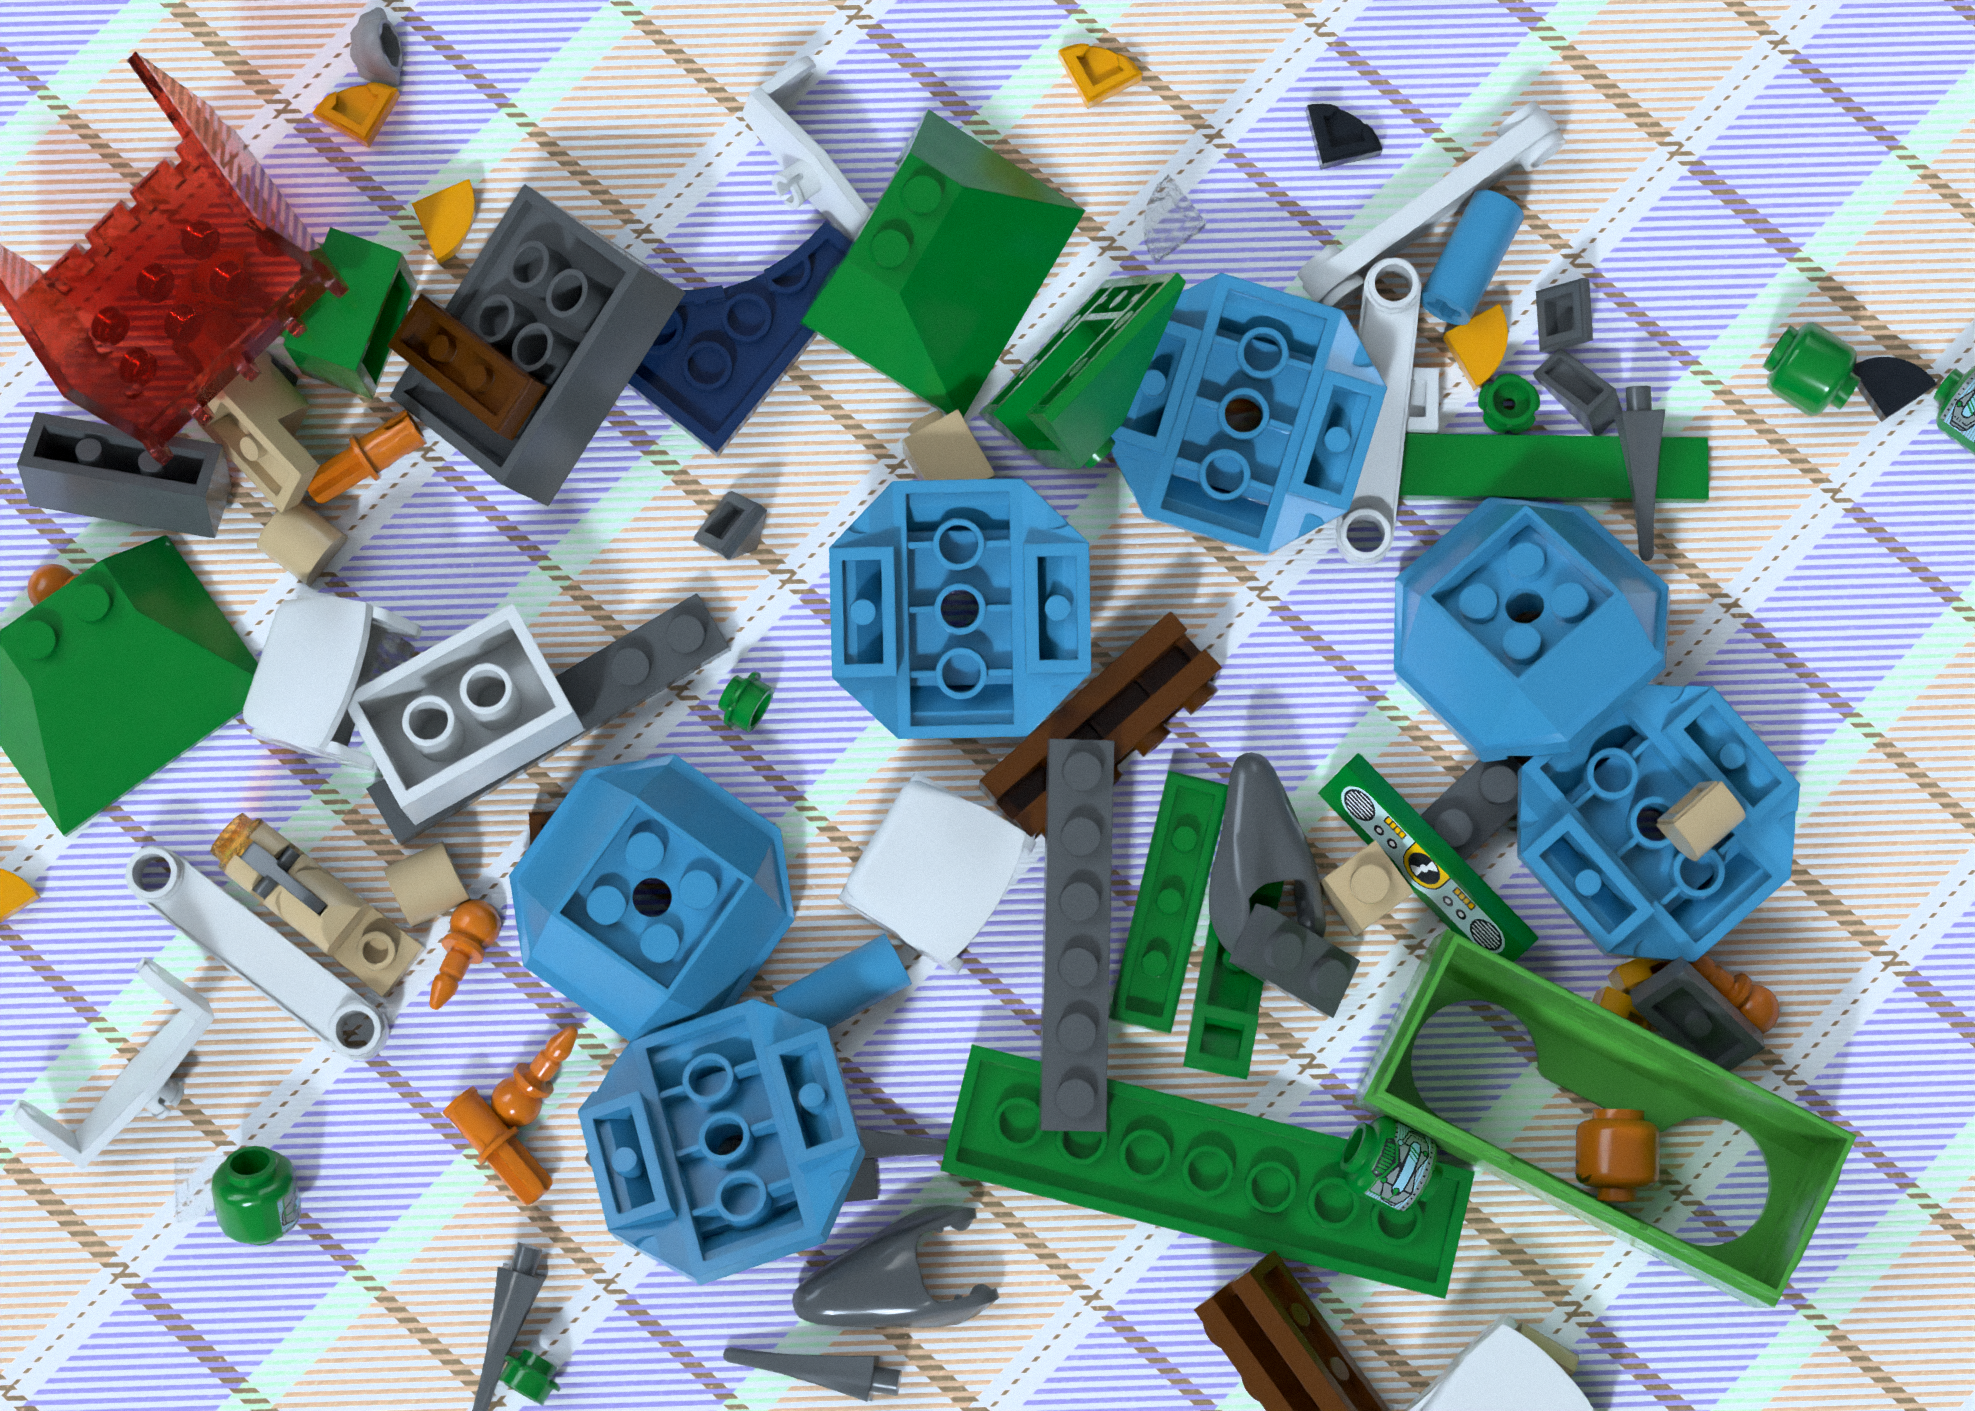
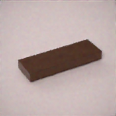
[387,293,547,441]

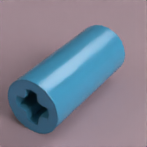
[1420,190,1524,325]
[771,933,912,1030]

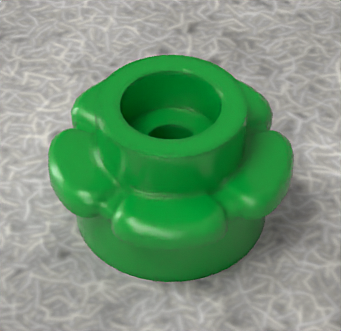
[1478,373,1540,434]
[718,671,774,733]
[498,1348,561,1406]

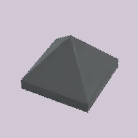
[1535,278,1593,353]
[693,490,767,560]

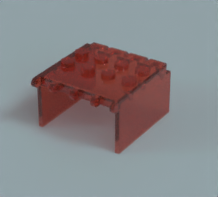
[0,51,350,466]

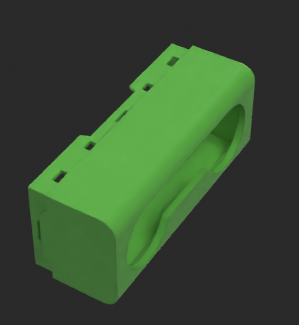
[1352,929,1857,1308]

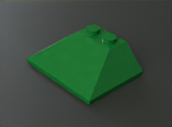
[799,109,1086,418]
[978,272,1186,469]
[0,535,258,837]

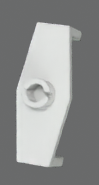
[741,56,871,242]
[11,957,215,1170]

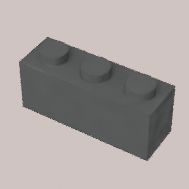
[17,412,232,539]

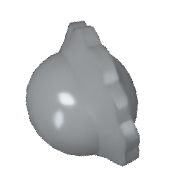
[350,7,403,87]

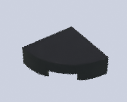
[1305,103,1383,170]
[1852,357,1937,423]

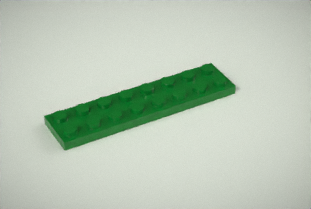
[940,1044,1475,1299]

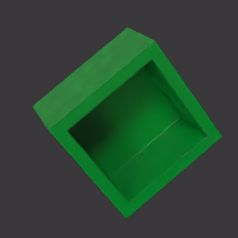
[280,227,418,400]

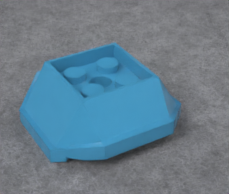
[1110,273,1387,556]
[829,478,1091,739]
[1394,497,1671,762]
[1517,684,1800,964]
[509,754,795,1041]
[577,999,866,1286]

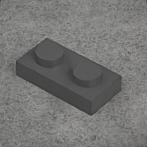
[1420,756,1522,861]
[1228,903,1360,1018]
[1630,956,1765,1071]

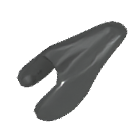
[1209,752,1326,954]
[792,1205,1000,1328]

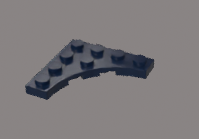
[626,221,852,457]

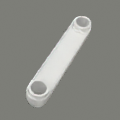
[1297,101,1566,309]
[1335,257,1421,566]
[125,845,389,1061]

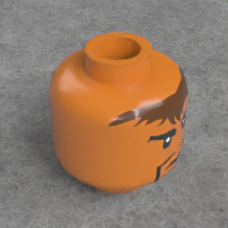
[1575,1109,1660,1202]

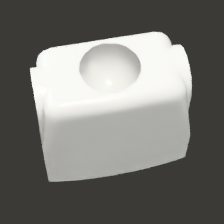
[243,595,422,772]
[837,773,1036,975]
[1404,1314,1595,1411]

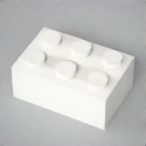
[347,602,585,825]

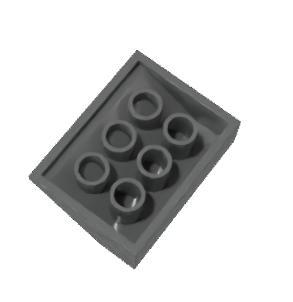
[390,184,686,507]

